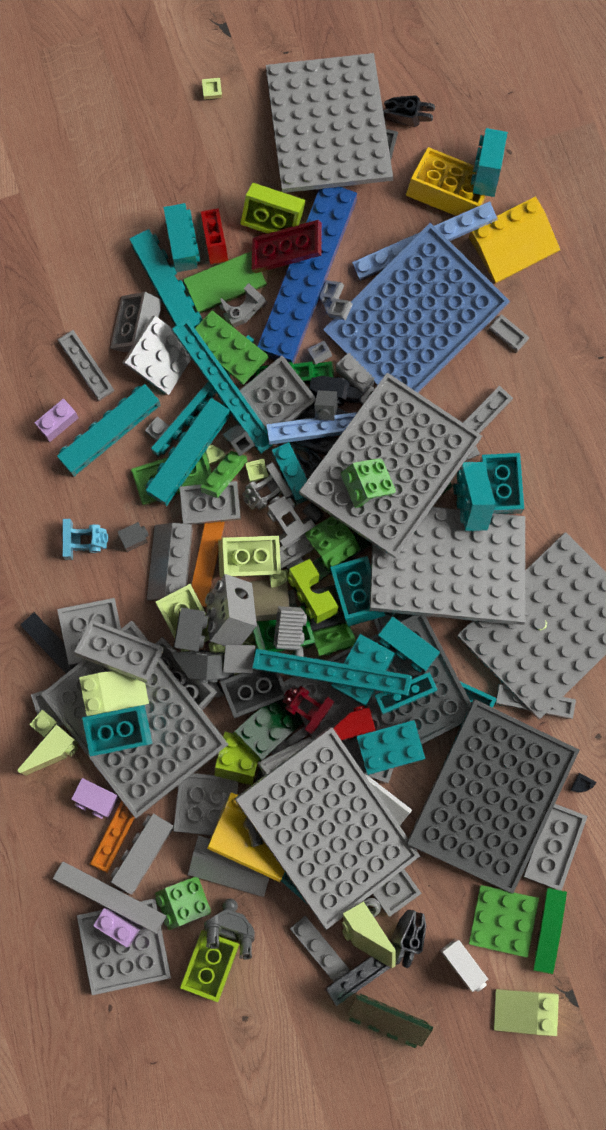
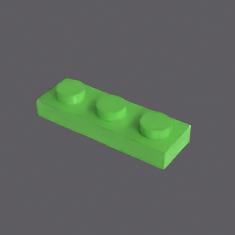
[200,450,247,498]

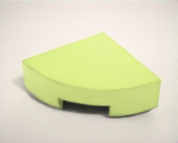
[206,445,226,465]
[269,570,289,588]

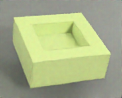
[202,78,222,99]
[245,458,268,483]
[30,710,58,737]

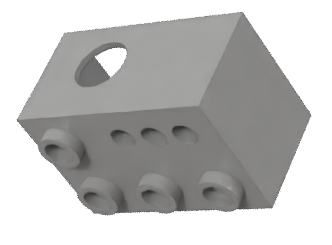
[205,574,257,646]

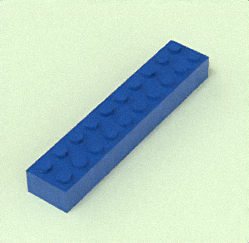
[258,187,357,364]

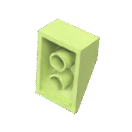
[218,536,281,578]
[156,584,210,651]
[79,671,149,716]
[17,725,79,775]
[342,902,396,968]
[494,989,559,1036]

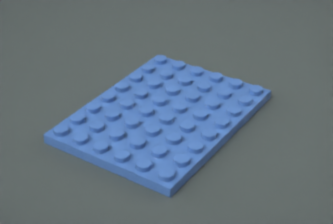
[323,223,510,393]

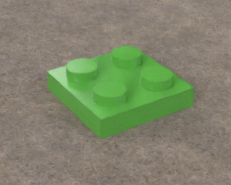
[312,622,356,656]

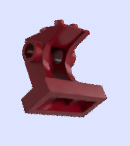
[282,685,335,734]

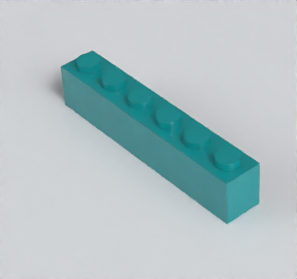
[130,229,203,328]
[57,384,161,477]
[146,398,231,507]

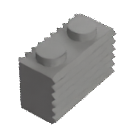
[335,353,374,396]
[273,606,307,650]

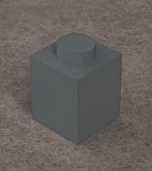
[315,390,337,421]
[223,424,255,456]
[118,522,149,552]

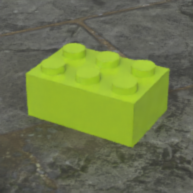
[241,183,305,233]
[180,930,240,1002]

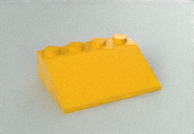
[406,147,486,216]
[469,196,560,284]
[207,792,285,882]

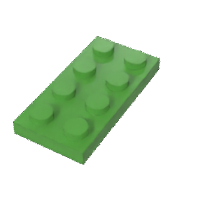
[195,310,268,385]

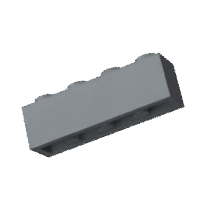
[111,813,174,895]

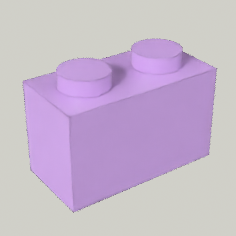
[35,399,78,442]
[72,778,119,819]
[93,908,140,947]

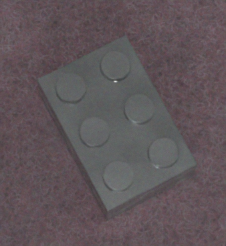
[173,607,208,651]

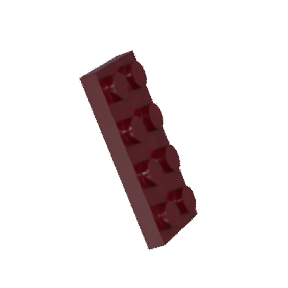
[252,220,322,273]

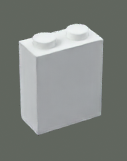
[440,939,488,992]

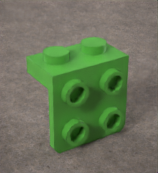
[340,458,396,508]
[305,516,360,570]
[155,877,211,930]

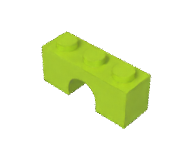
[288,559,338,624]

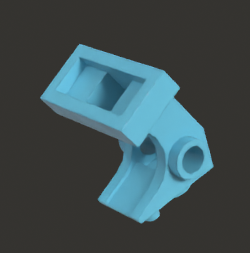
[63,519,108,560]

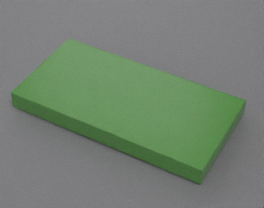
[184,251,267,313]
[131,453,212,506]

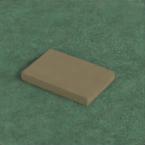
[249,580,289,621]

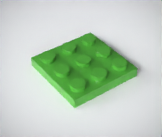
[468,885,539,957]

